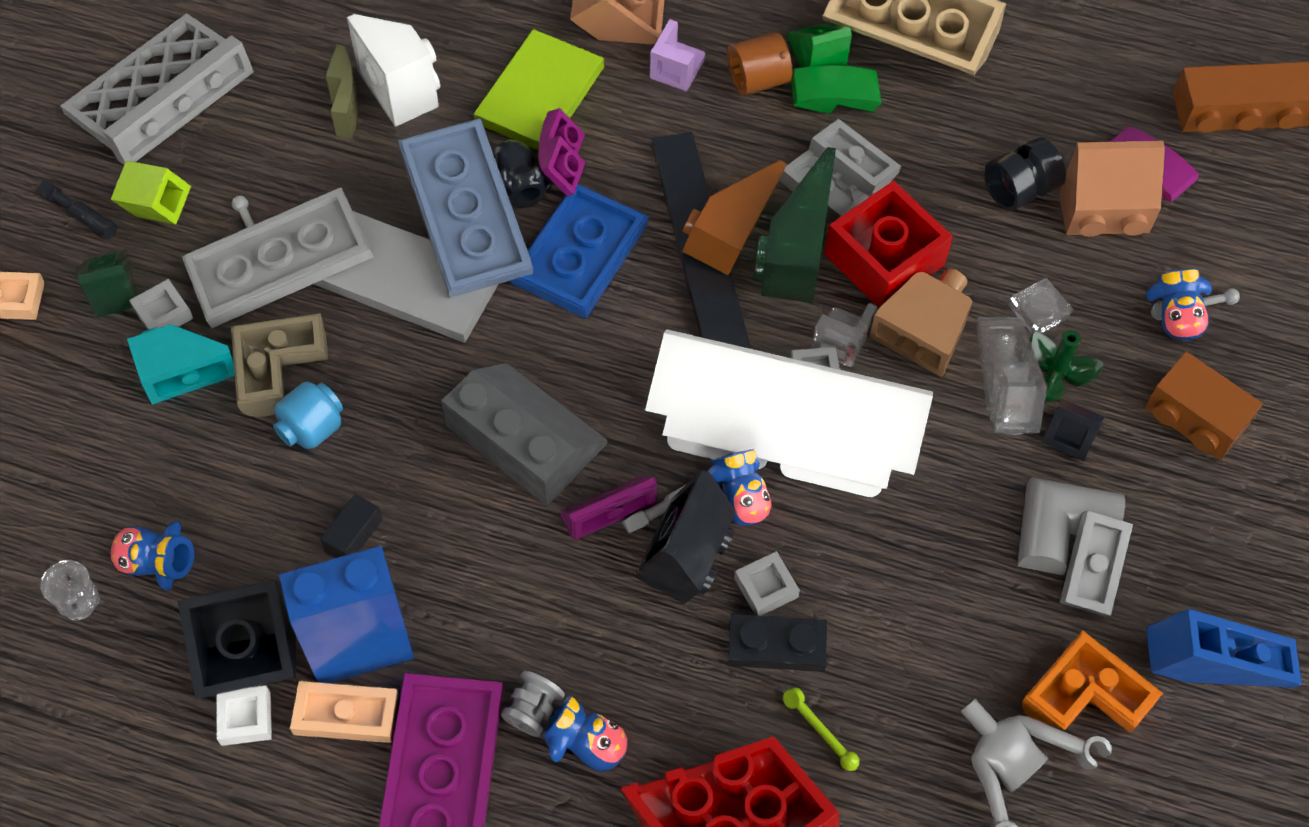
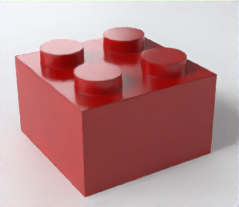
[824,180,953,308]

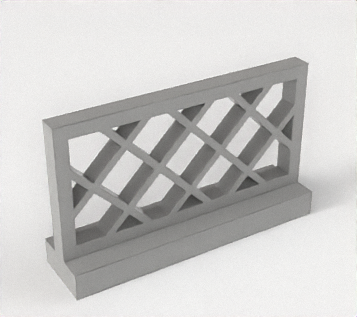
[60,13,254,165]

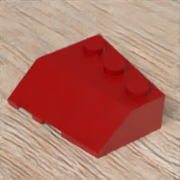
[620,736,839,827]

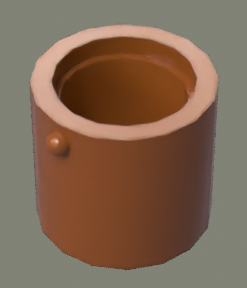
[727,32,792,96]

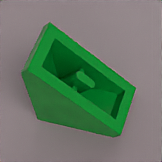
[787,23,852,68]

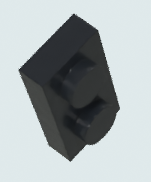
[728,614,827,672]

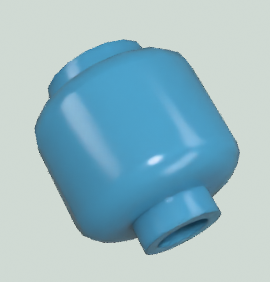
[273,382,343,449]

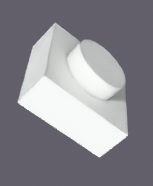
[217,686,272,746]

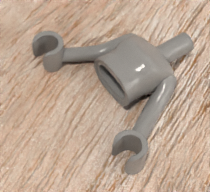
[960,699,1112,827]

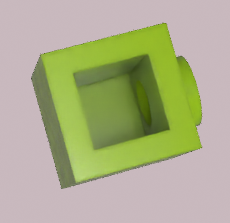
[111,160,191,225]

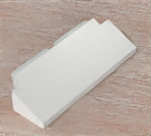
[645,329,933,497]

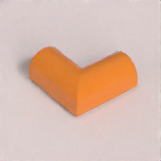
[1022,630,1163,734]

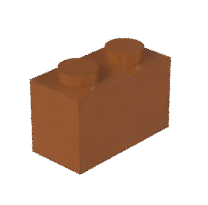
[1145,351,1263,461]

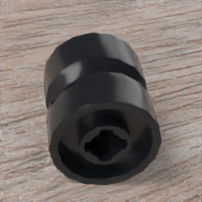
[984,137,1066,211]

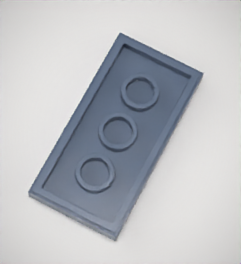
[398,118,533,298]

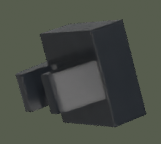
[1041,399,1104,461]

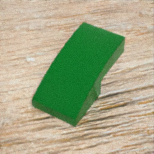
[791,65,881,114]

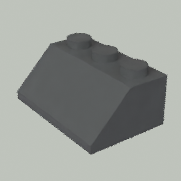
[441,363,607,506]

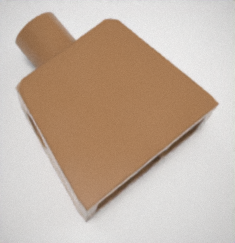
[869,268,973,377]

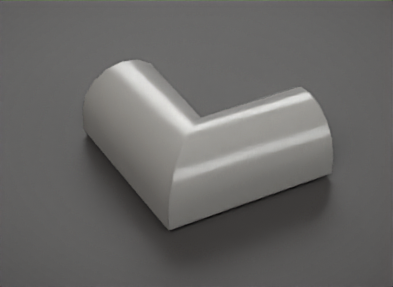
[1017,477,1125,575]

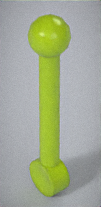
[783,687,860,771]

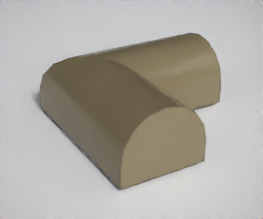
[231,313,328,417]

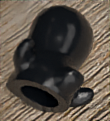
[493,140,554,207]

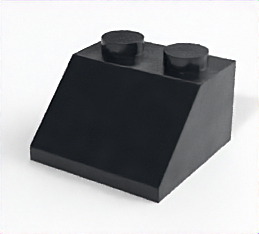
[635,469,736,604]
[177,580,296,699]

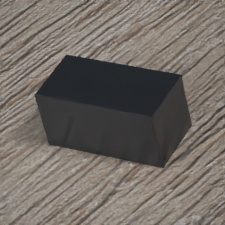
[320,494,383,558]

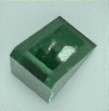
[77,249,138,318]

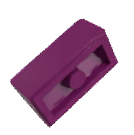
[560,476,657,540]

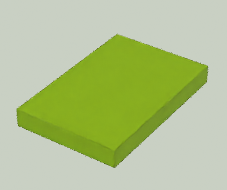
[474,29,604,150]

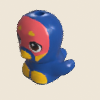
[1146,269,1212,341]
[707,449,772,526]
[111,521,195,591]
[542,696,627,772]

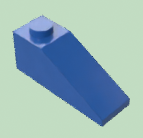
[1146,609,1302,688]

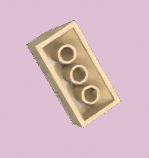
[823,0,1006,75]

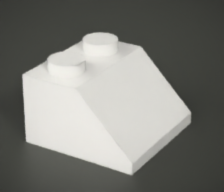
[347,14,440,127]

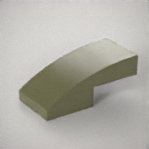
[326,44,358,139]

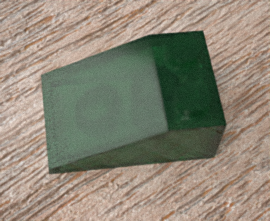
[754,147,836,303]

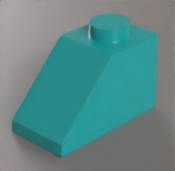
[127,324,235,405]

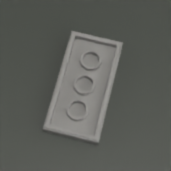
[182,187,373,328]
[313,211,498,343]

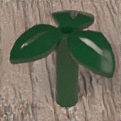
[1028,330,1104,401]

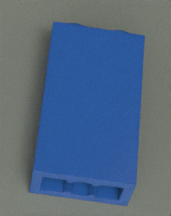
[279,546,414,684]

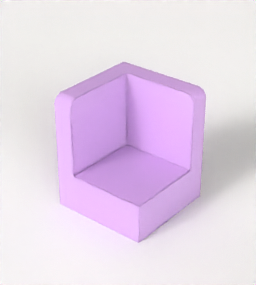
[650,19,705,92]

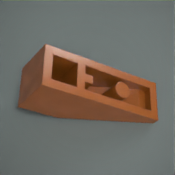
[682,160,787,275]

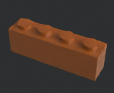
[1172,62,1309,133]

